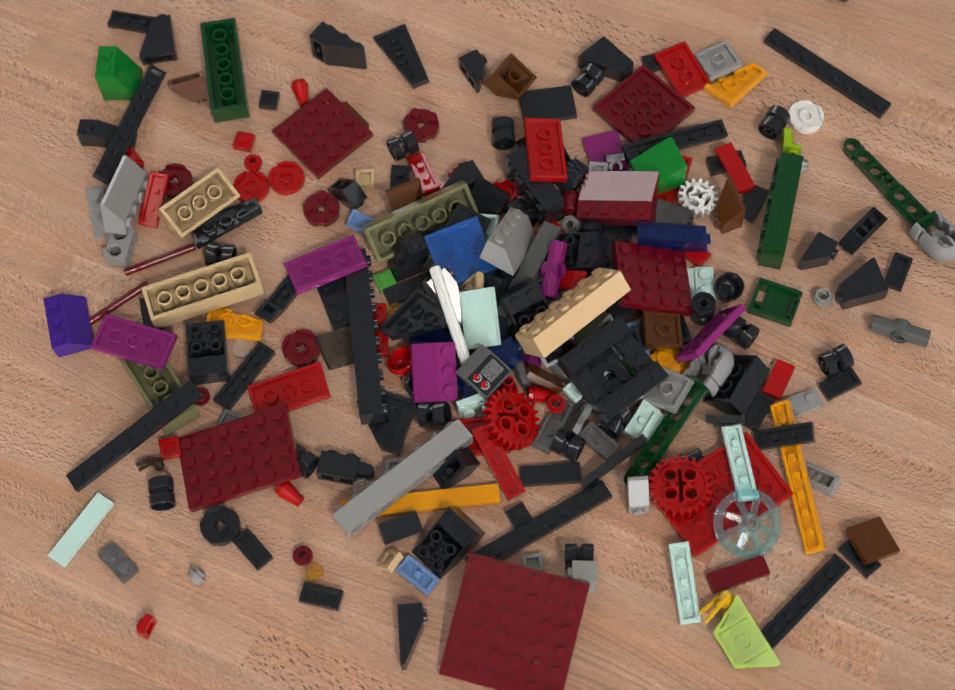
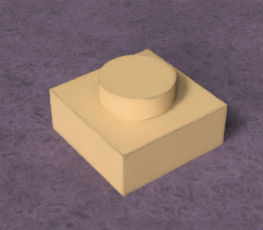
[356,168,375,189]
[377,549,404,573]

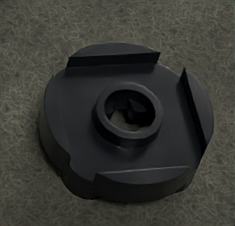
[200,506,241,546]

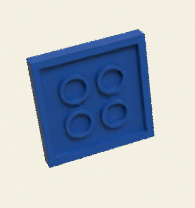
[424,216,498,285]

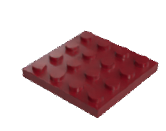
[593,64,695,143]
[272,88,373,179]
[612,241,693,317]

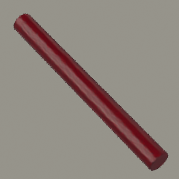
[123,243,196,276]
[89,281,149,326]

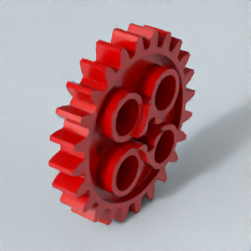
[482,387,540,451]
[648,455,713,519]

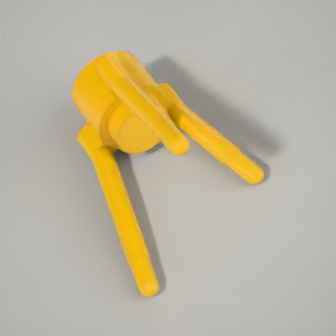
[700,590,735,624]

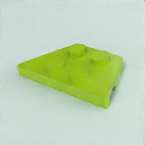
[713,595,782,670]

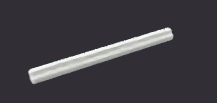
[430,265,470,365]

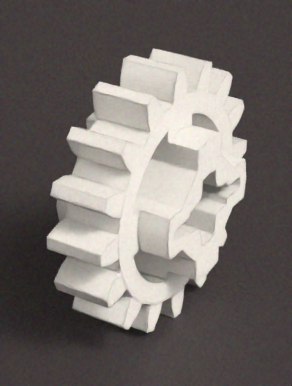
[677,178,718,218]

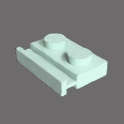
[687,267,715,298]
[456,394,492,419]
[623,400,666,447]

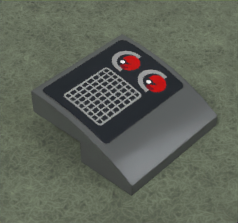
[455,344,513,400]

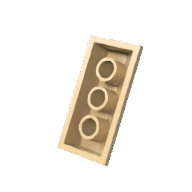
[157,167,240,239]

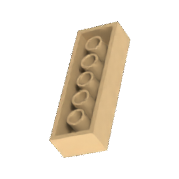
[141,252,265,329]
[515,267,631,358]

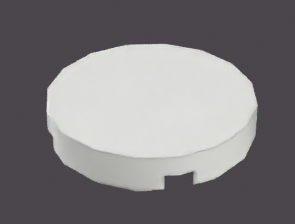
[788,100,824,134]

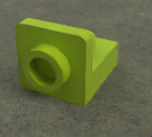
[781,128,802,155]

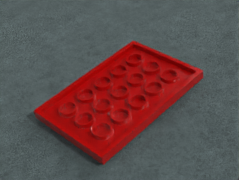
[649,431,794,558]

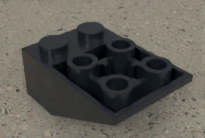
[309,21,367,69]
[546,231,609,276]
[497,278,549,333]
[186,320,231,385]
[412,506,485,579]

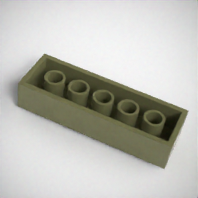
[361,180,479,263]
[117,319,200,436]

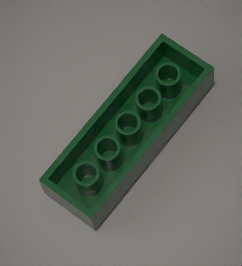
[200,18,250,123]
[756,152,804,270]

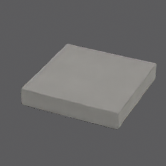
[694,41,742,81]
[641,367,694,414]

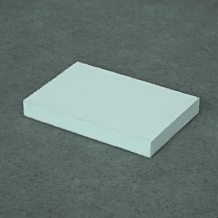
[459,287,501,350]

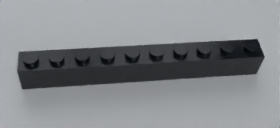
[346,248,388,425]

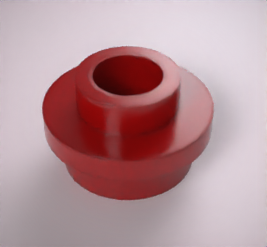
[244,154,262,171]
[546,395,566,414]

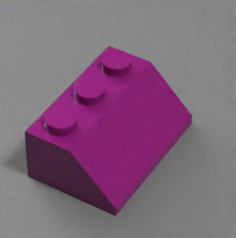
[411,342,458,403]

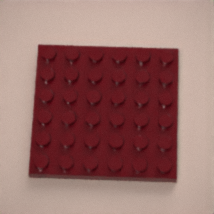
[439,552,590,690]

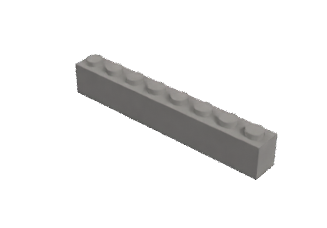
[333,419,473,538]

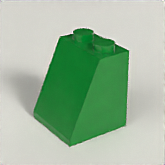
[95,46,143,101]
[628,137,687,194]

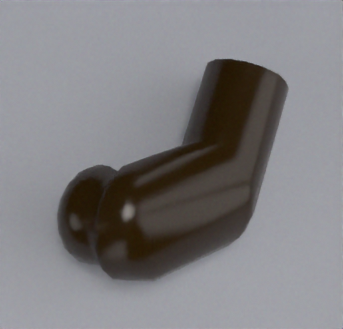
[135,456,165,472]

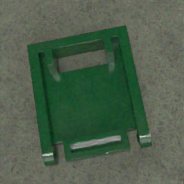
[747,277,803,327]

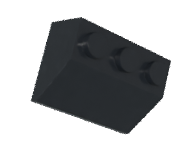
[703,355,770,415]

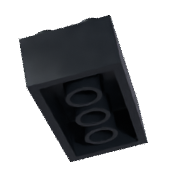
[504,146,564,224]

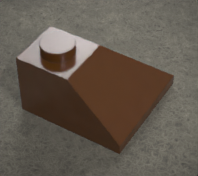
[483,53,537,100]
[168,71,209,103]
[385,178,422,213]
[713,178,746,234]

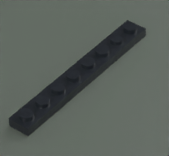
[763,28,892,119]
[92,64,166,185]
[66,380,203,492]
[464,480,612,563]

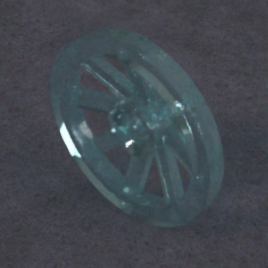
[714,489,782,558]

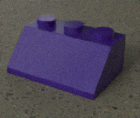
[43,294,94,357]

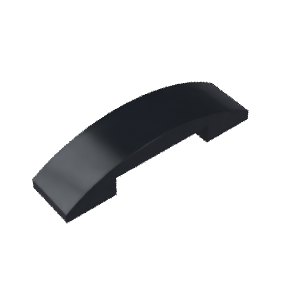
[255,274,297,324]

